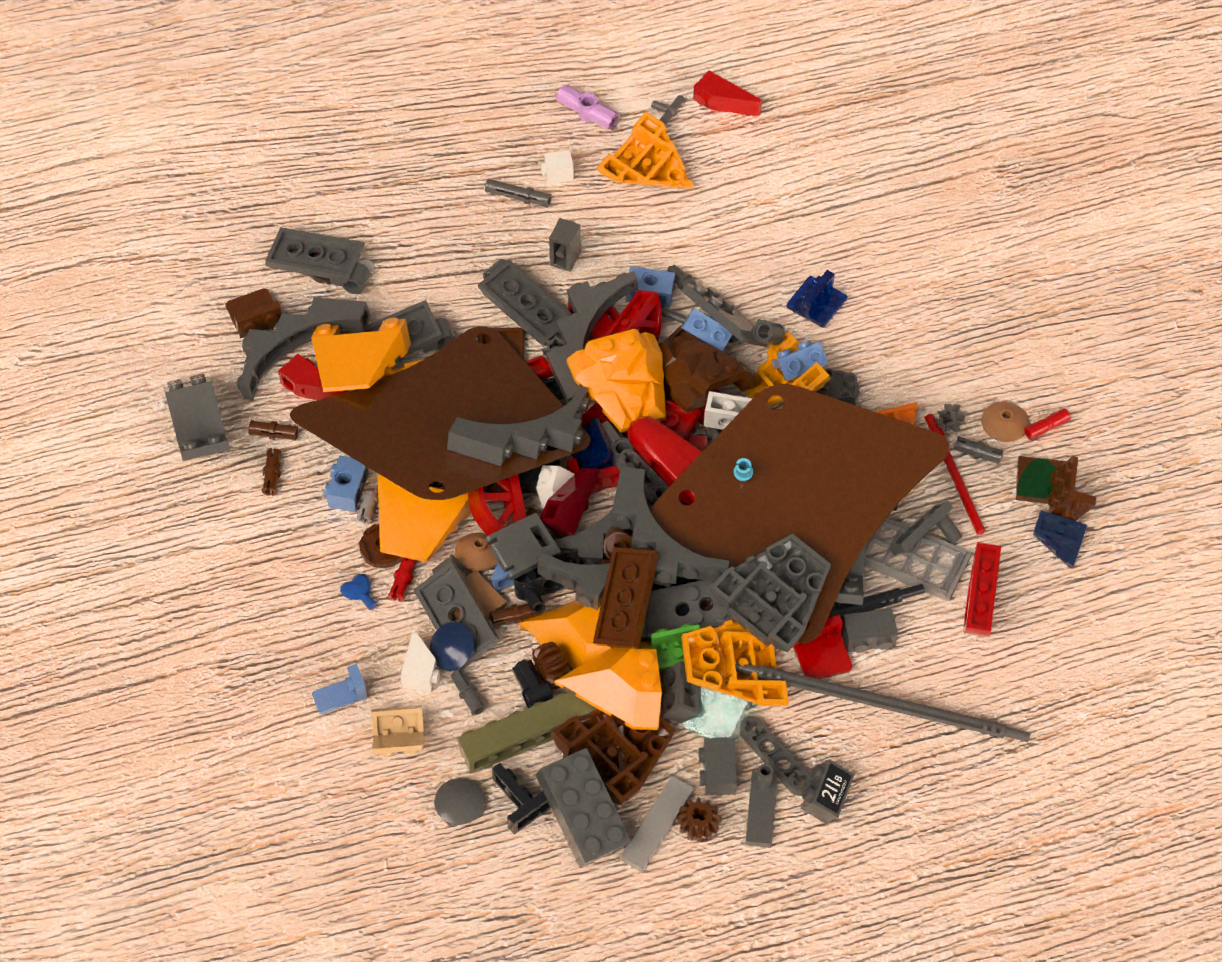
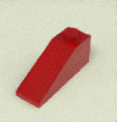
[693,70,762,116]

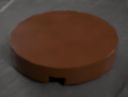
[359,524,403,569]

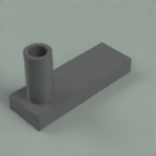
[889,500,963,555]
[745,764,777,848]

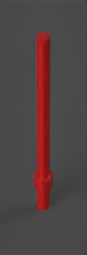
[925,414,986,535]

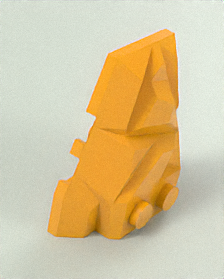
[566,329,666,432]
[681,620,789,706]

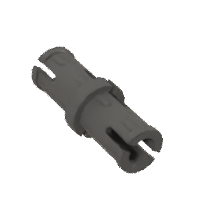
[954,436,1004,465]

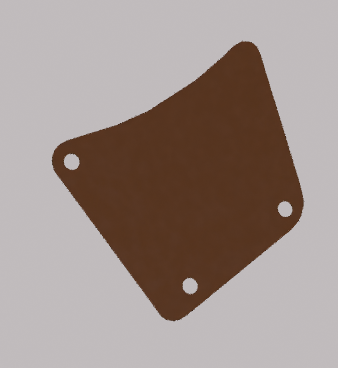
[290,326,591,500]
[650,384,949,643]

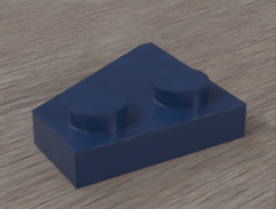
[1033,510,1087,569]

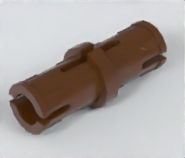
[249,420,298,441]
[262,448,282,496]
[490,603,541,627]

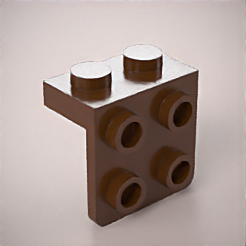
[225,288,282,339]
[1047,456,1097,521]

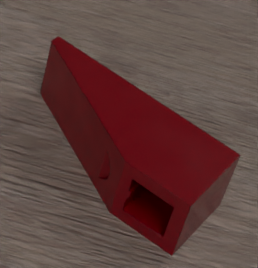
[540,468,600,536]

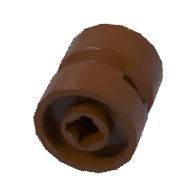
[603,527,633,560]

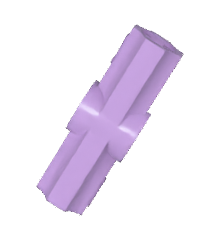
[556,84,620,130]

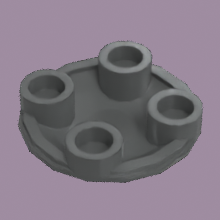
[816,368,859,400]
[434,778,485,827]

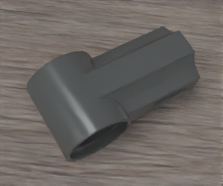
[595,421,633,466]

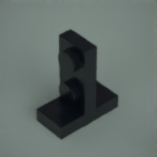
[492,763,551,835]

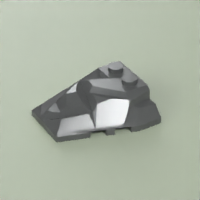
[710,534,831,652]

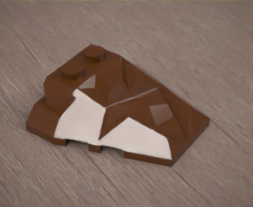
[658,333,761,413]
[551,709,676,805]

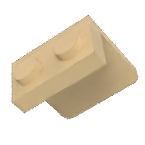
[371,705,424,756]

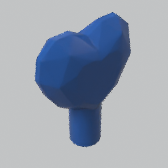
[340,574,377,610]

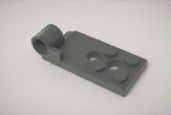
[265,227,370,294]
[478,259,572,347]
[681,284,785,347]
[348,300,456,360]
[414,555,501,669]
[640,580,735,643]

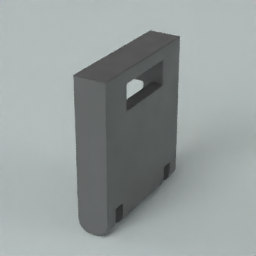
[485,513,561,580]

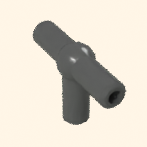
[651,95,685,126]

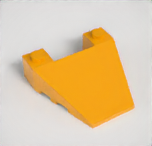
[311,318,411,392]
[378,474,471,562]

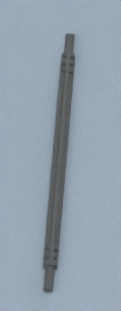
[735,661,1030,742]

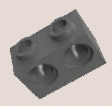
[661,661,700,724]

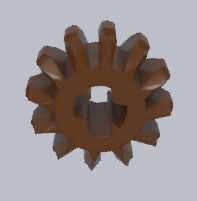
[532,641,569,685]
[677,797,721,843]

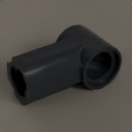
[512,659,553,708]

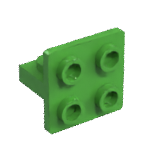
[650,624,700,672]

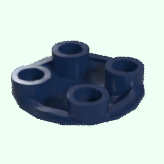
[429,622,476,672]

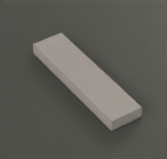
[621,776,694,873]

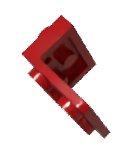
[793,615,852,679]

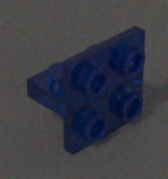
[786,270,847,328]
[572,418,615,470]

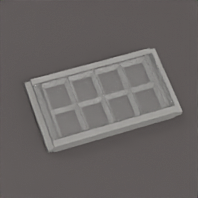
[864,517,972,601]

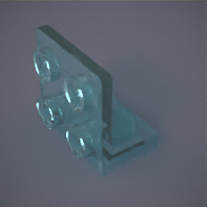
[682,686,753,738]

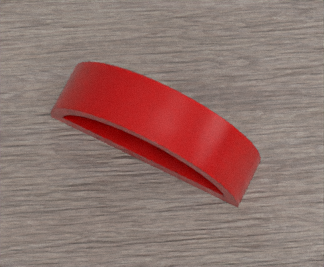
[604,290,662,343]
[468,474,527,536]
[963,542,1002,637]

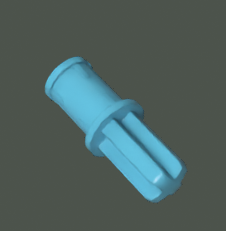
[734,458,753,481]

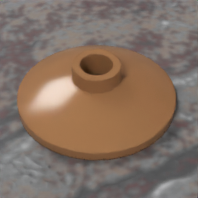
[981,402,1029,442]
[455,533,498,571]

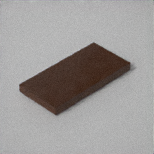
[593,547,659,649]

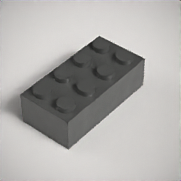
[535,748,632,868]

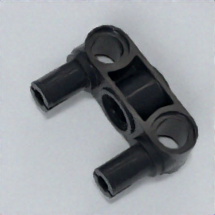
[513,553,581,614]

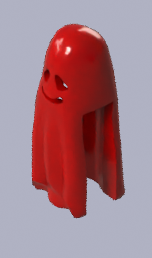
[627,416,703,505]

